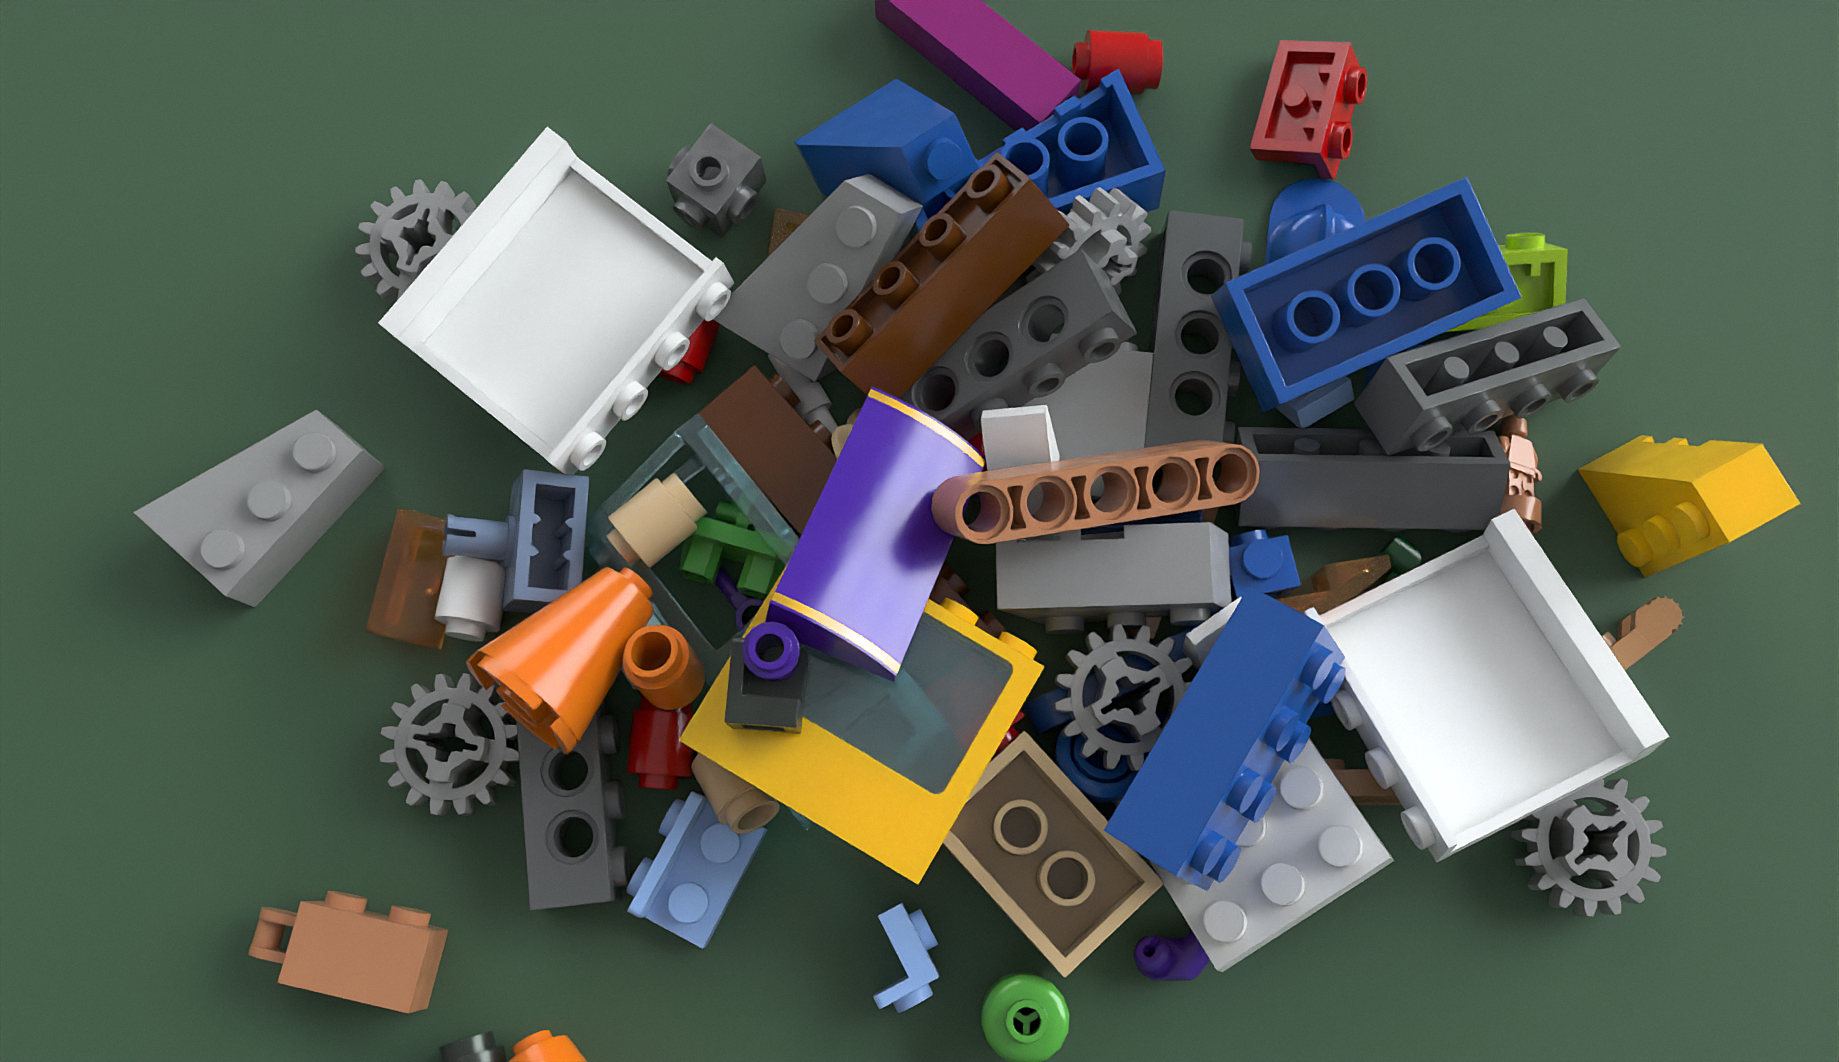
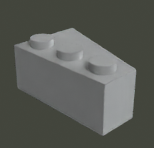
[713,174,923,382]
[133,410,386,607]
[996,522,1231,635]

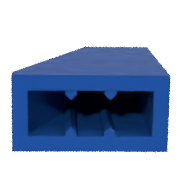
[794,78,979,202]

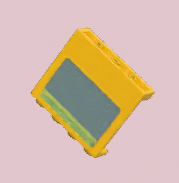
[679,558,1045,885]

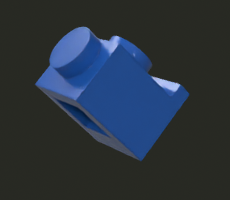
[1228,530,1301,603]

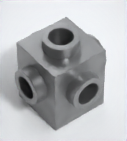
[666,123,767,237]

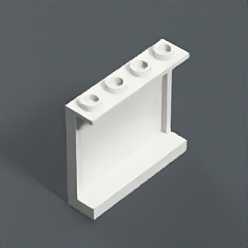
[378,127,734,475]
[1304,509,1669,862]

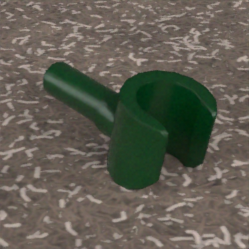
[1375,535,1421,585]

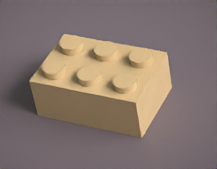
[942,731,1164,978]

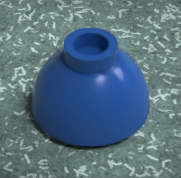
[1055,720,1147,803]

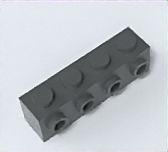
[1354,298,1621,455]
[1233,427,1511,533]

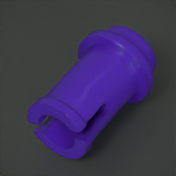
[742,622,800,682]

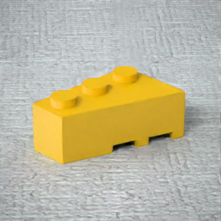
[1578,435,1801,577]

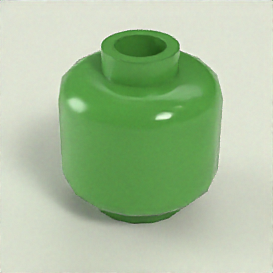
[980,971,1070,1062]

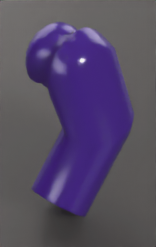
[1134,929,1210,981]

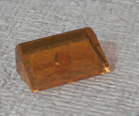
[366,508,455,650]

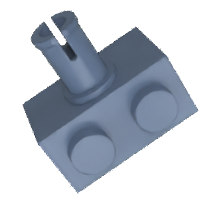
[442,469,589,613]

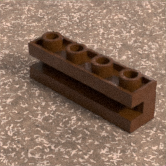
[814,152,1069,399]

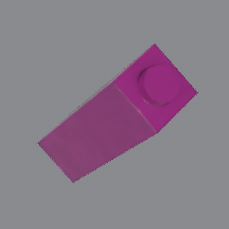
[875,0,1081,132]

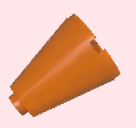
[466,567,654,754]

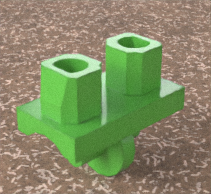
[679,490,796,601]

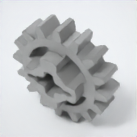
[355,180,476,304]
[1026,187,1151,295]
[1053,624,1193,771]
[379,673,519,816]
[1511,778,1667,916]

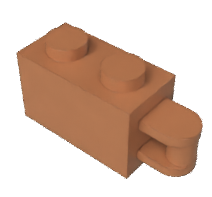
[248,891,449,1014]

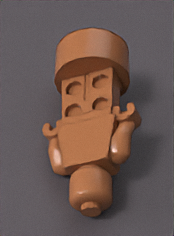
[1498,414,1542,534]

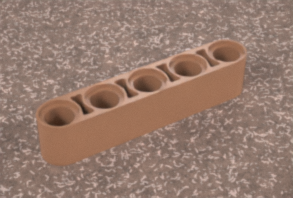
[931,440,1260,544]

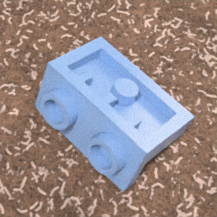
[626,791,768,949]

